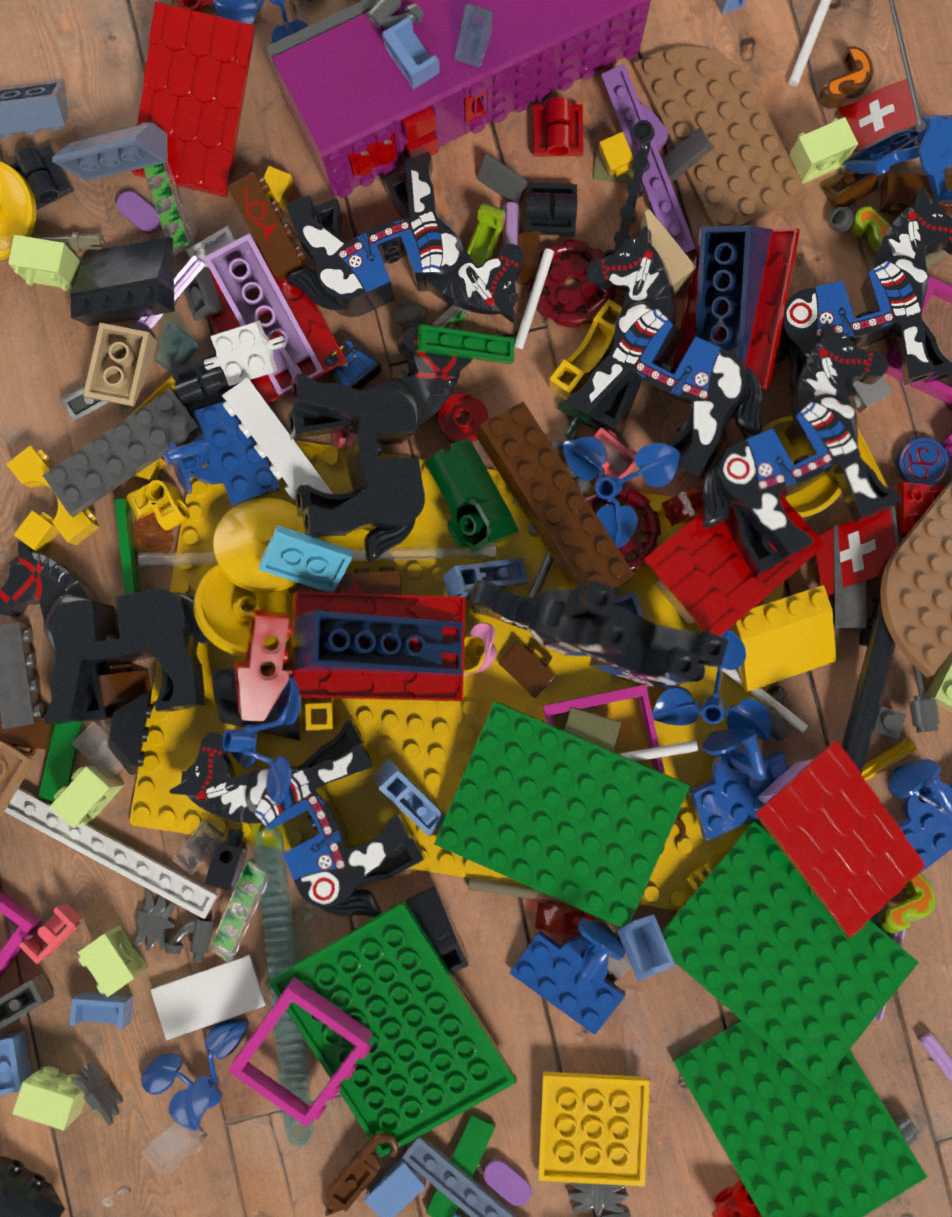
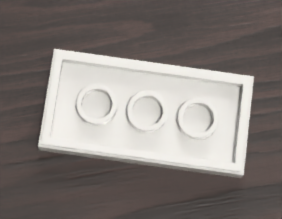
[151,954,267,1040]

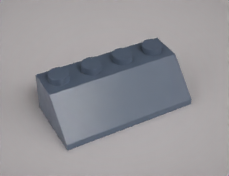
[0,80,69,138]
[52,122,168,181]

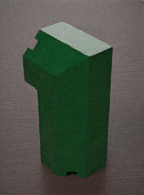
[425,438,519,552]

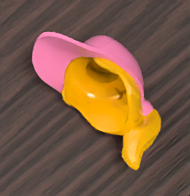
[464,623,497,678]

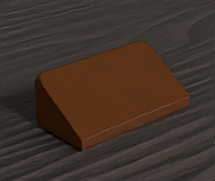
[821,171,878,209]
[517,230,540,284]

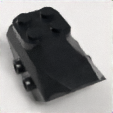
[0,1156,65,1217]

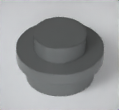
[829,207,854,233]

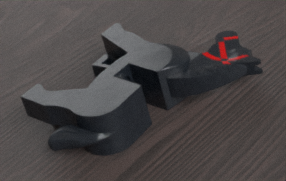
[288,328,472,562]
[0,541,213,724]

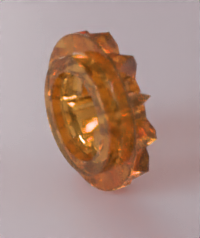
[133,518,175,558]

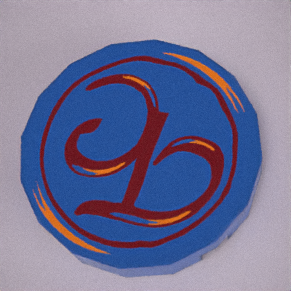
[896,437,950,485]

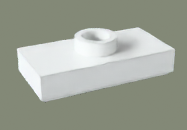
[186,226,237,268]

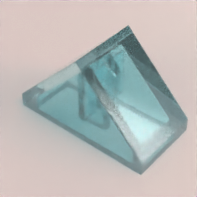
[455,3,493,67]
[155,321,199,374]

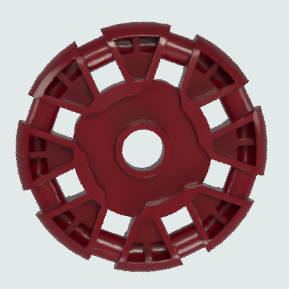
[528,240,617,328]
[585,488,661,573]

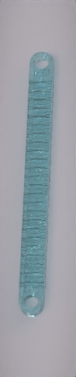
[256,828,314,1146]

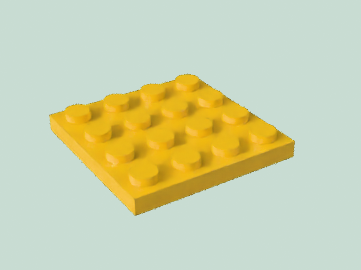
[538,1072,650,1186]

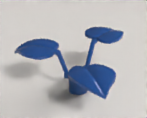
[213,0,313,44]
[563,437,680,549]
[652,629,772,741]
[223,677,301,805]
[140,1020,249,1131]

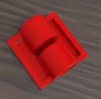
[533,97,584,157]
[897,482,944,538]
[711,1178,762,1217]

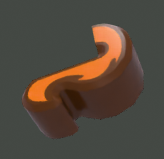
[819,46,874,109]

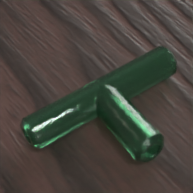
[557,400,604,440]

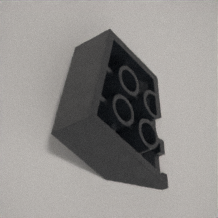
[212,663,301,741]

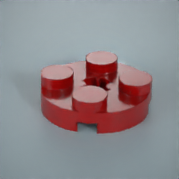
[438,393,488,443]

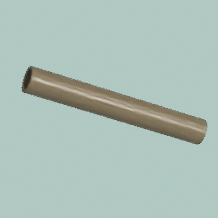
[468,877,561,903]

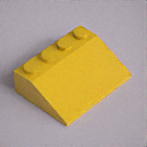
[729,585,836,692]

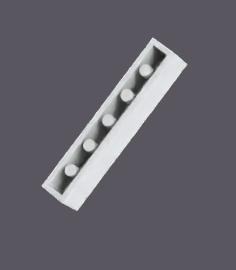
[222,377,333,501]

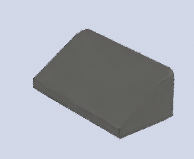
[662,127,715,181]
[477,154,527,204]
[184,267,223,321]
[60,383,109,421]

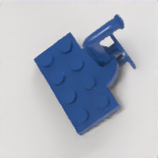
[844,115,952,202]
[164,401,280,506]
[689,727,788,841]
[888,759,952,873]
[509,918,626,1035]

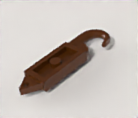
[325,1132,399,1216]

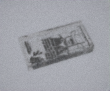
[172,819,225,876]

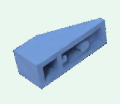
[443,558,529,598]
[371,758,446,836]

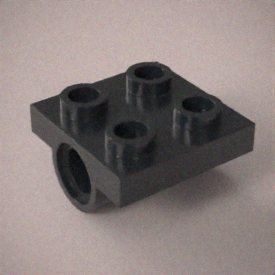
[9,145,74,210]
[526,183,578,236]
[170,353,233,418]

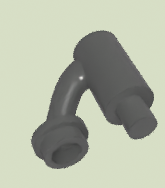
[367,0,424,29]
[762,685,790,741]
[164,918,214,963]

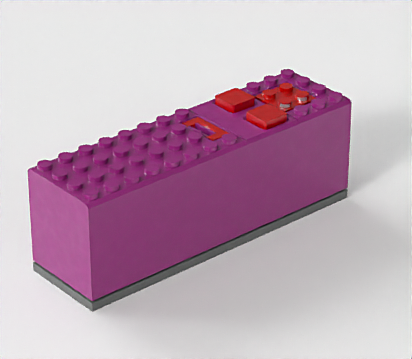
[267,0,651,198]

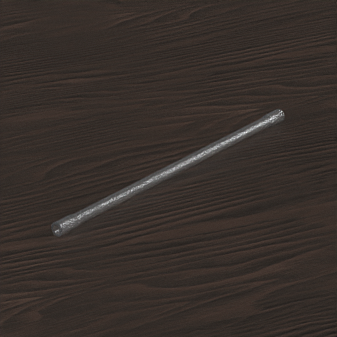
[138,544,496,568]

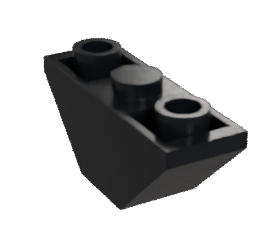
[107,693,153,775]

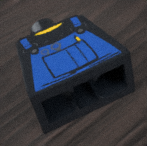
[324,337,383,390]
[204,828,248,891]

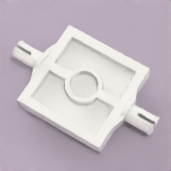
[204,320,286,386]

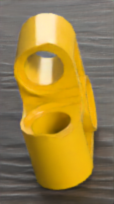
[126,480,190,531]

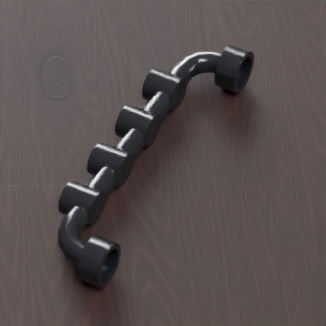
[601,120,655,258]

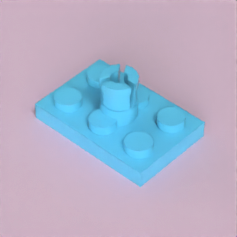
[258,525,353,593]

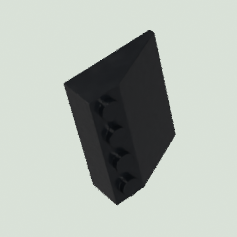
[70,237,175,326]

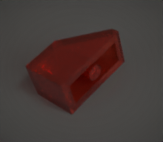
[661,485,704,526]
[535,902,594,935]

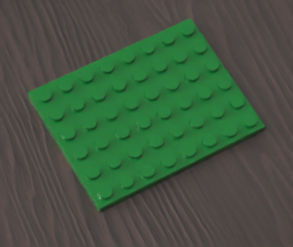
[434,701,690,928]
[661,821,919,1088]
[268,901,517,1157]
[673,1020,928,1217]

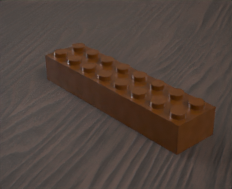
[476,401,635,589]

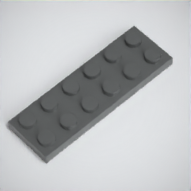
[42,389,200,517]

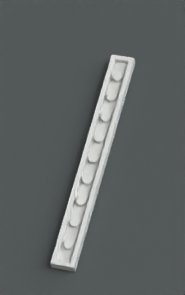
[5,787,219,919]

